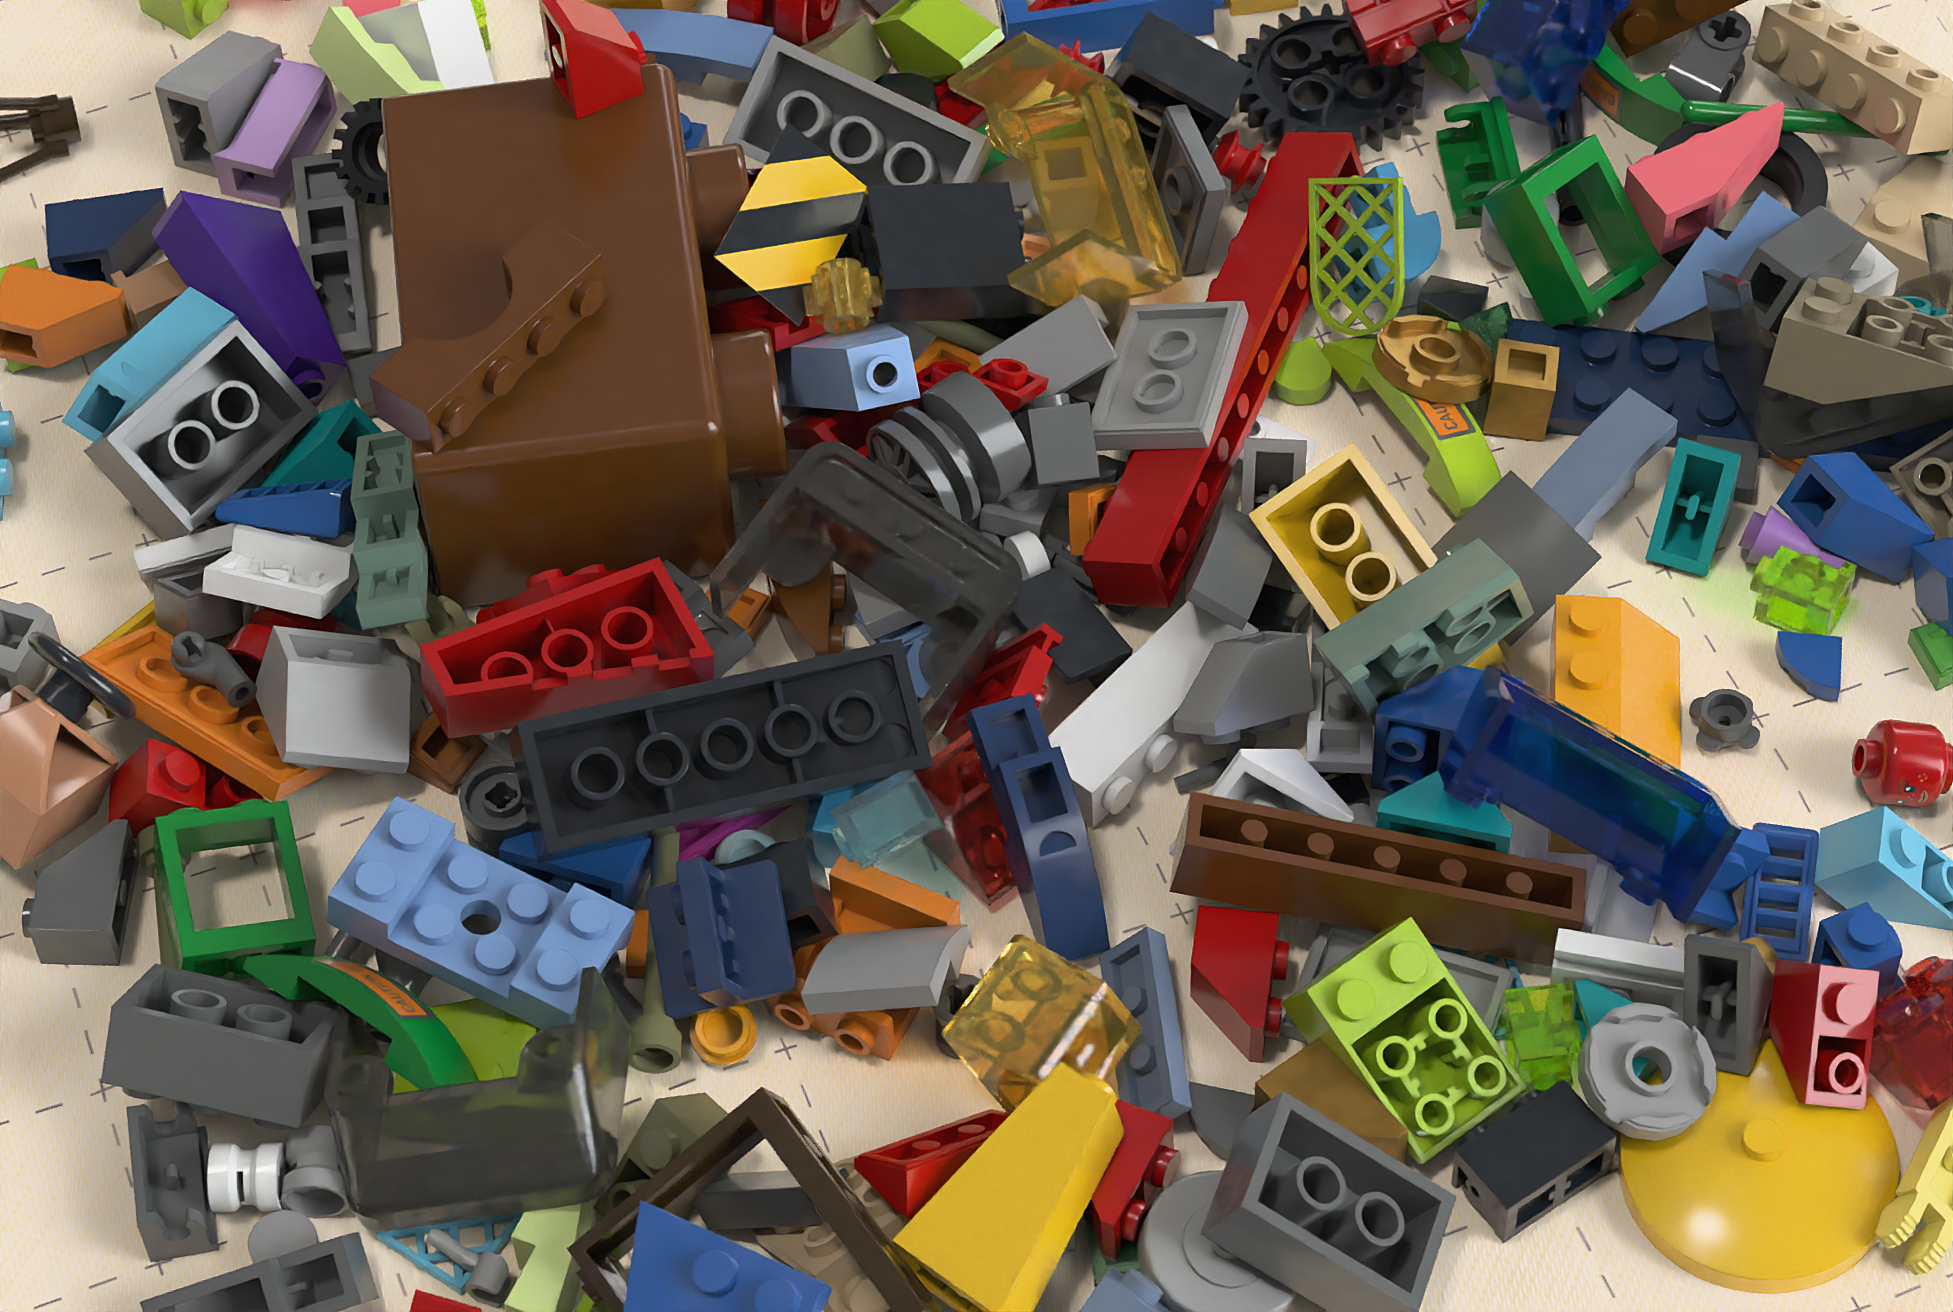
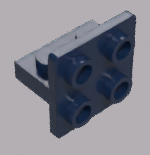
[646,857,798,1020]

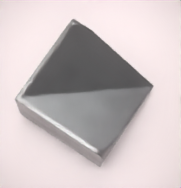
[153,569,243,640]

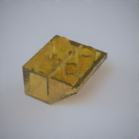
[941,934,1143,1113]

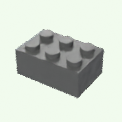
[84,319,319,541]
[101,963,349,1130]
[1200,1091,1457,1312]

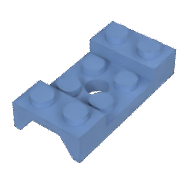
[327,795,635,1042]

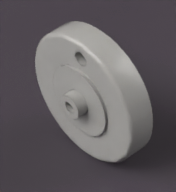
[1137,1170,1297,1312]

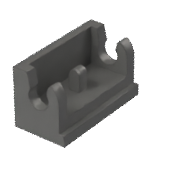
[126,1102,220,1263]

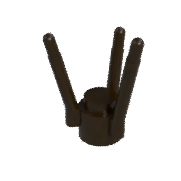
[0,94,81,183]

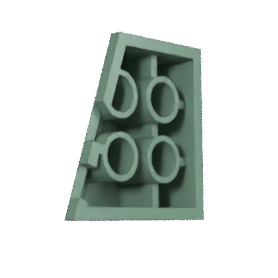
[1313,537,1534,726]

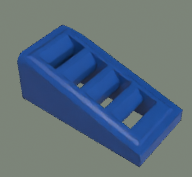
[215,477,356,540]
[1739,822,1819,962]

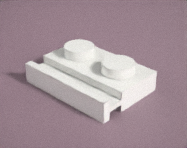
[1547,928,1684,1021]

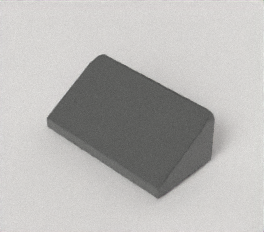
[691,1168,849,1230]

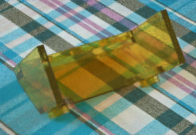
[947,32,1183,308]

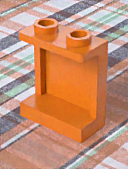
[769,854,961,1061]

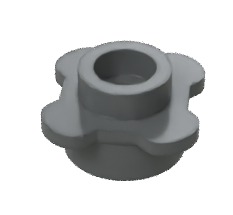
[1689,689,1760,753]

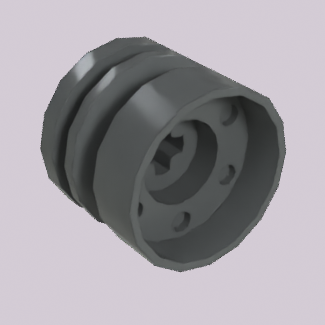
[866,371,1033,540]

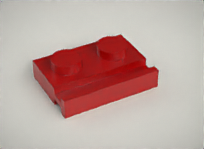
[941,622,1063,747]

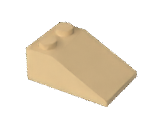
[1852,155,1953,315]

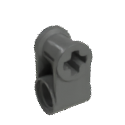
[1664,10,1752,103]

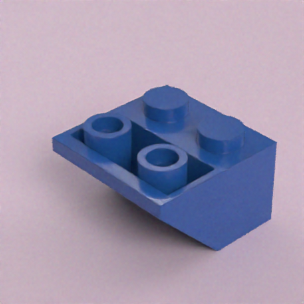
[1371,665,1523,810]

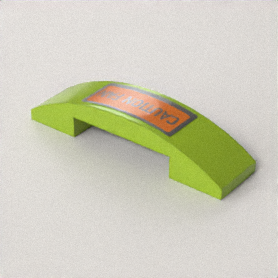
[1321,334,1502,518]

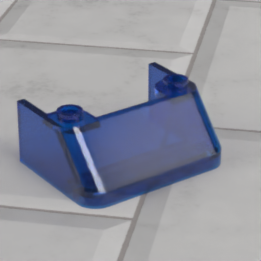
[1438,665,1742,924]

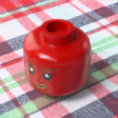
[1852,719,1953,808]

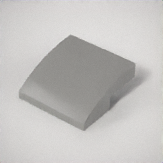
[801,924,971,1015]

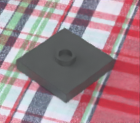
[1143,104,1227,275]

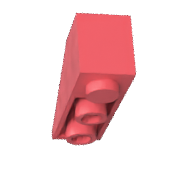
[1624,101,1785,255]

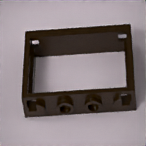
[567,1086,943,1312]

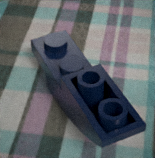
[965,693,1110,971]

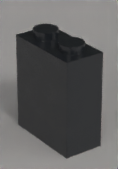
[856,182,1035,323]

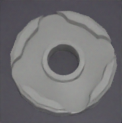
[1578,1002,1716,1141]

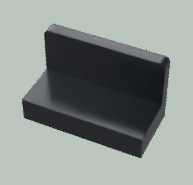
[999,565,1133,689]

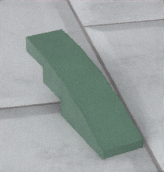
[350,430,428,630]

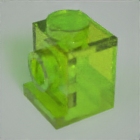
[1750,545,1857,636]
[1500,982,1582,1094]

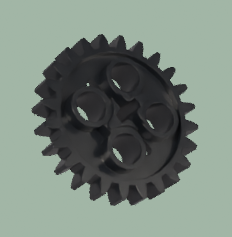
[1237,3,1425,157]

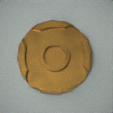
[1371,315,1495,404]

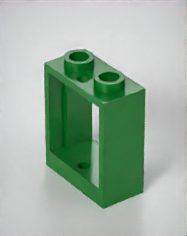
[1482,134,1662,327]
[152,799,316,981]

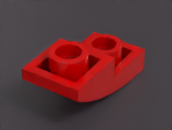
[905,358,1049,411]

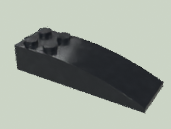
[507,639,934,864]

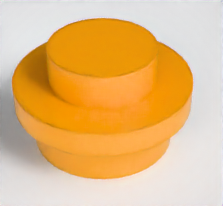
[689,1004,757,1066]

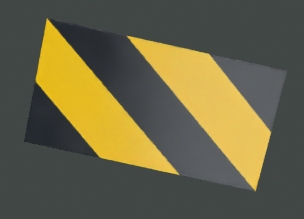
[714,122,866,326]

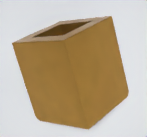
[1482,338,1560,441]

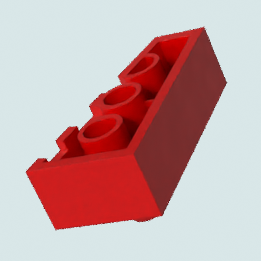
[420,557,715,739]

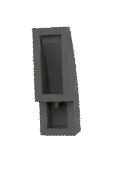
[1185,502,1274,631]
[140,1232,379,1312]

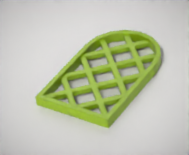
[1308,175,1405,337]

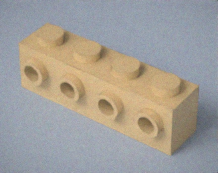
[1752,0,1953,155]

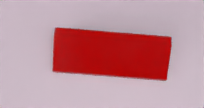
[854,1109,1011,1219]

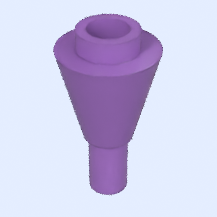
[1738,505,1858,587]

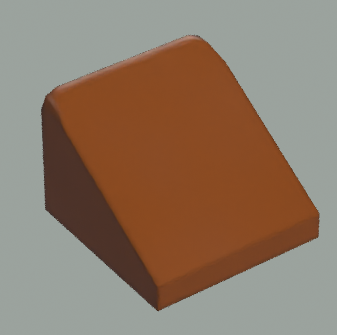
[406,711,489,794]

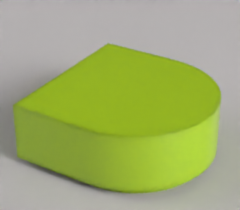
[1271,335,1332,405]

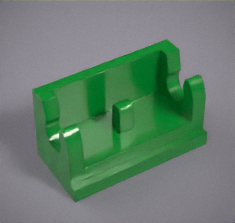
[1435,96,1521,230]

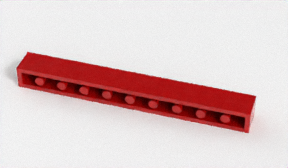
[1082,132,1365,608]

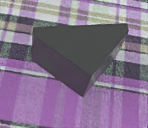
[1683,934,1774,1075]

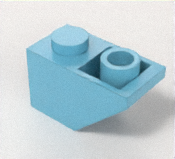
[1814,806,1953,930]

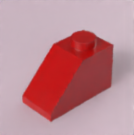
[538,0,647,120]

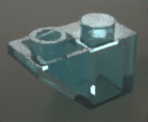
[830,769,944,870]

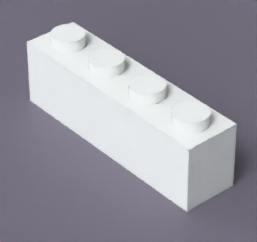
[1048,601,1259,830]

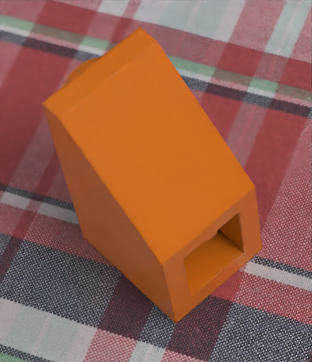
[0,264,132,369]

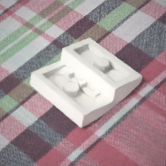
[202,524,359,619]

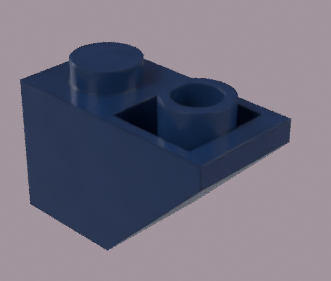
[44,187,168,287]

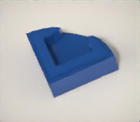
[1775,631,1842,702]

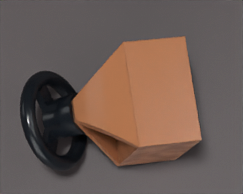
[0,631,137,870]

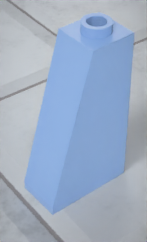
[774,319,921,411]

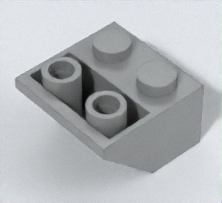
[255,626,411,775]

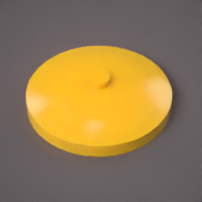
[1618,1038,1900,1294]

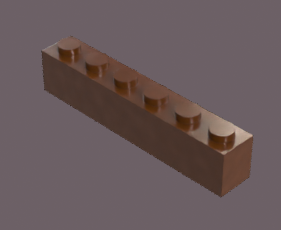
[1170,791,1587,967]

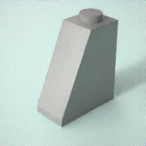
[154,30,284,178]

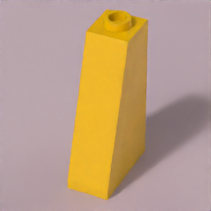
[892,1061,1125,1312]

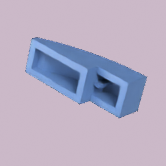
[1631,190,1801,335]

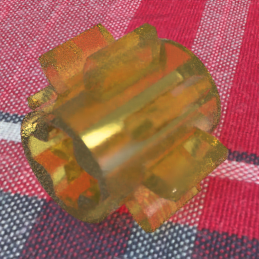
[802,258,883,334]

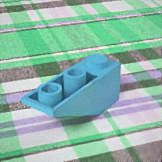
[61,287,239,442]

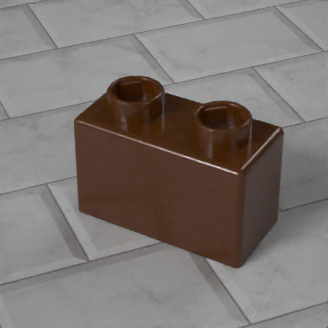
[381,63,788,608]

